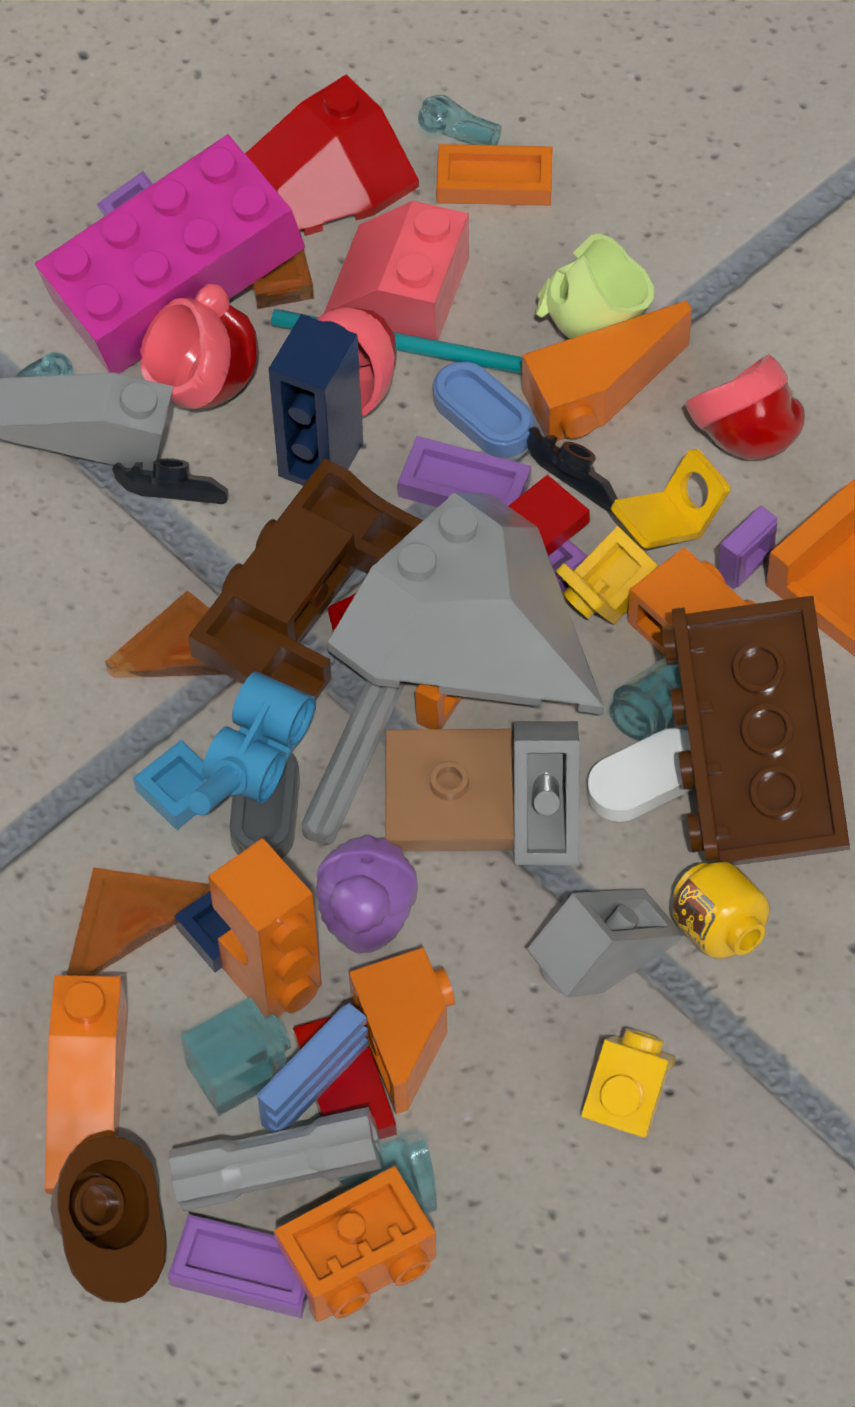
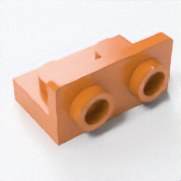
[274,1166,436,1322]

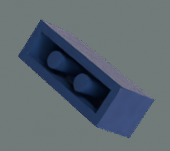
[268,314,364,486]

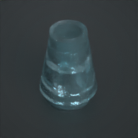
[610,657,682,741]

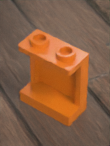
[766,479,855,657]

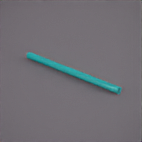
[271,309,522,375]

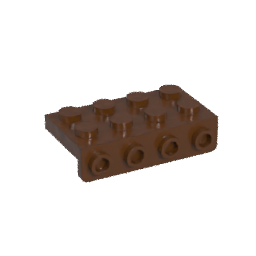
[662,595,850,866]

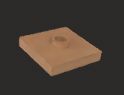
[385,728,514,852]

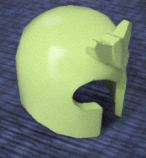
[535,233,654,339]

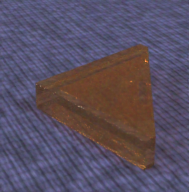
[105,590,226,678]
[67,868,210,976]

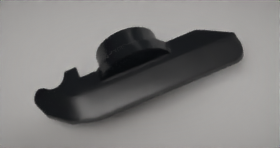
[527,427,618,511]
[112,458,229,504]

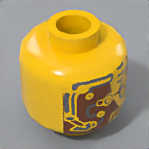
[672,862,770,959]

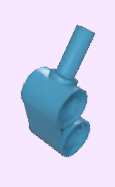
[188,671,316,816]

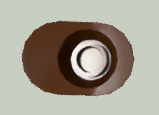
[50,1135,165,1303]

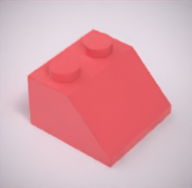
[324,201,469,340]

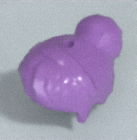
[316,835,418,954]

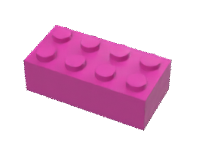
[34,134,305,374]

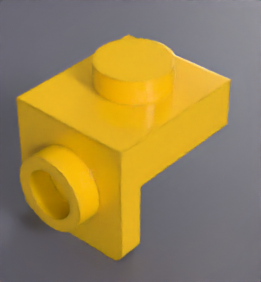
[556,526,659,625]
[581,1029,676,1138]

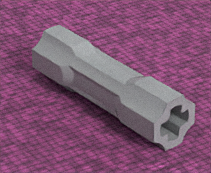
[168,1107,383,1211]

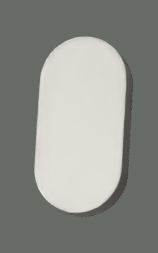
[587,728,693,822]

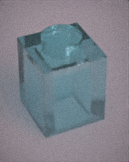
[181,997,291,1116]

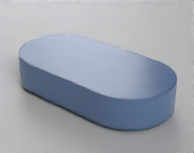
[433,362,534,457]

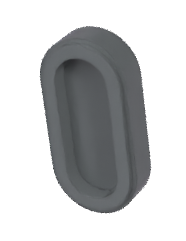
[229,753,300,859]

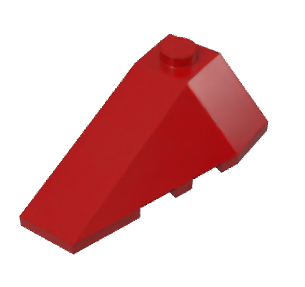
[245,74,419,236]

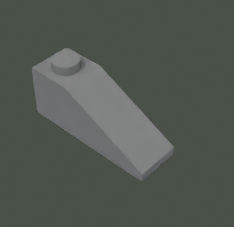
[0,372,173,471]

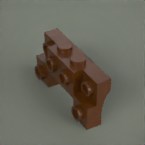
[188,458,423,701]

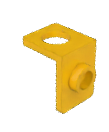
[611,449,731,549]

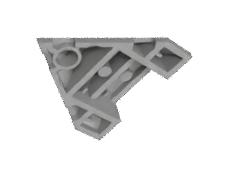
[327,492,604,715]

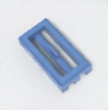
[257,1003,369,1133]

